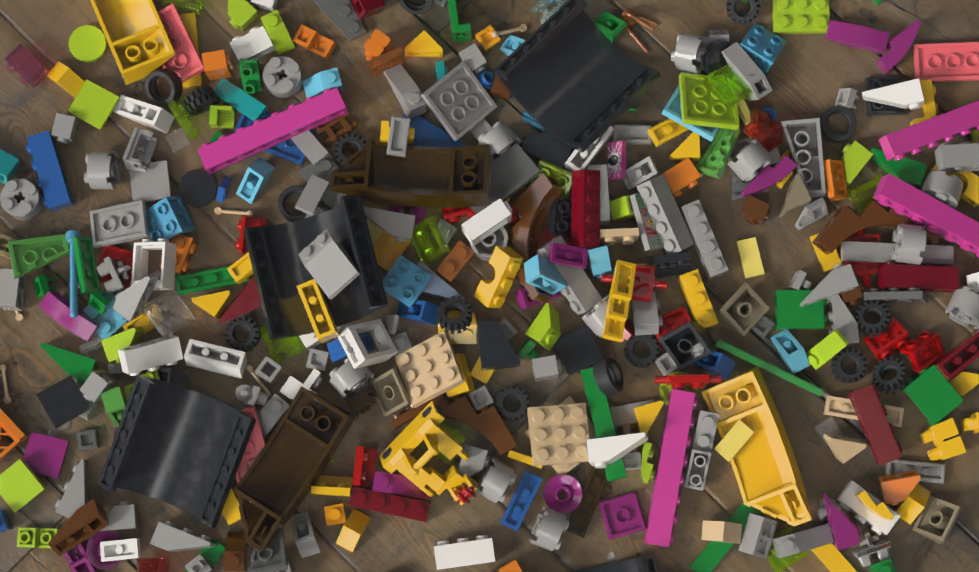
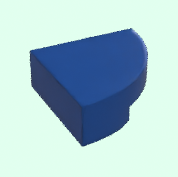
[216,176,232,203]

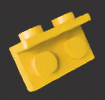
[311,475,353,497]

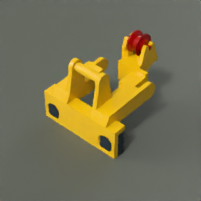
[379,401,479,505]

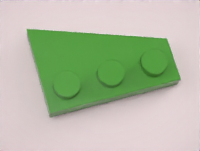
[695,128,740,179]
[8,234,69,280]

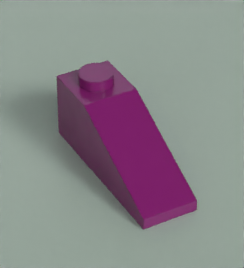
[372,471,433,500]
[823,493,861,550]

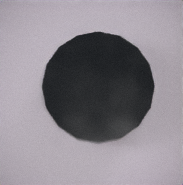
[703,41,731,77]
[179,169,217,207]

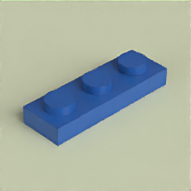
[500,470,543,531]

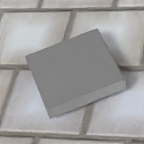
[129,160,172,202]

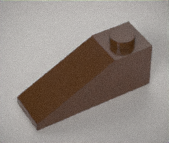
[48,499,109,556]

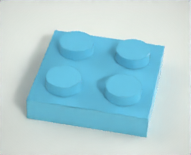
[83,290,129,340]

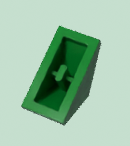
[594,11,627,43]

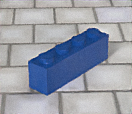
[26,130,74,212]

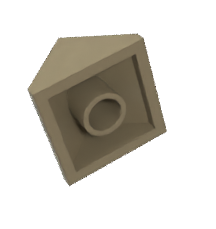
[778,174,812,218]
[719,282,770,336]
[369,368,411,417]
[912,496,961,544]

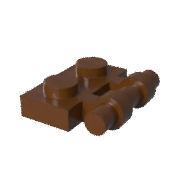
[315,105,358,146]

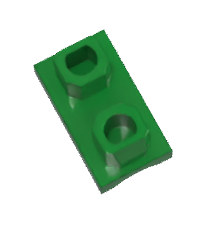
[239,58,263,93]

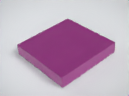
[23,431,70,479]
[598,492,647,540]

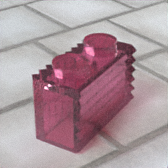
[4,43,49,88]

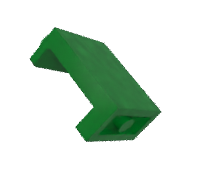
[447,0,472,43]
[774,290,827,331]
[901,365,964,426]

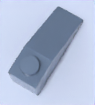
[416,261,464,301]

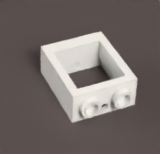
[461,199,512,246]
[131,239,177,291]
[338,319,398,369]

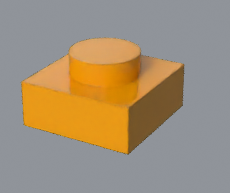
[475,24,501,52]
[324,503,346,526]

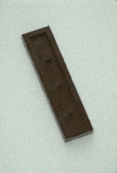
[566,466,607,538]

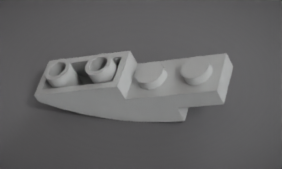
[684,409,719,491]

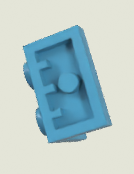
[740,22,787,76]
[147,195,196,242]
[382,255,432,308]

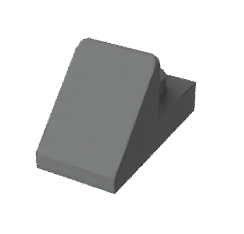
[623,156,659,190]

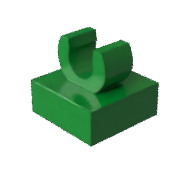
[32,275,57,299]
[88,289,113,316]
[516,340,539,361]

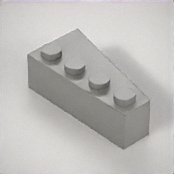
[781,118,826,198]

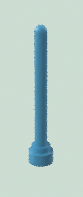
[66,230,81,318]

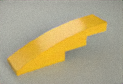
[602,260,636,342]

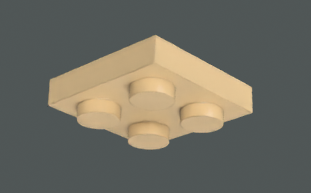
[600,228,639,246]

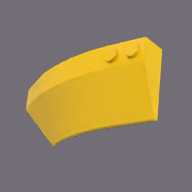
[90,0,175,85]
[701,367,812,526]

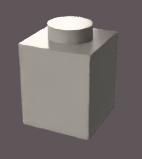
[459,43,487,75]
[51,113,79,144]
[255,356,282,385]

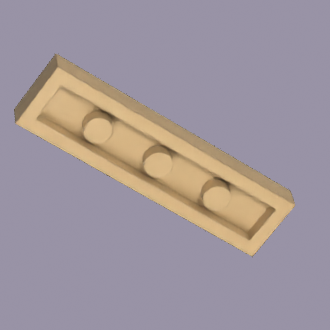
[823,395,904,427]

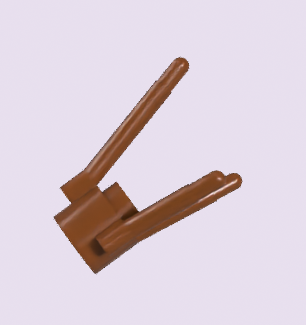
[619,8,658,53]

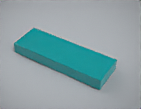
[214,78,268,122]

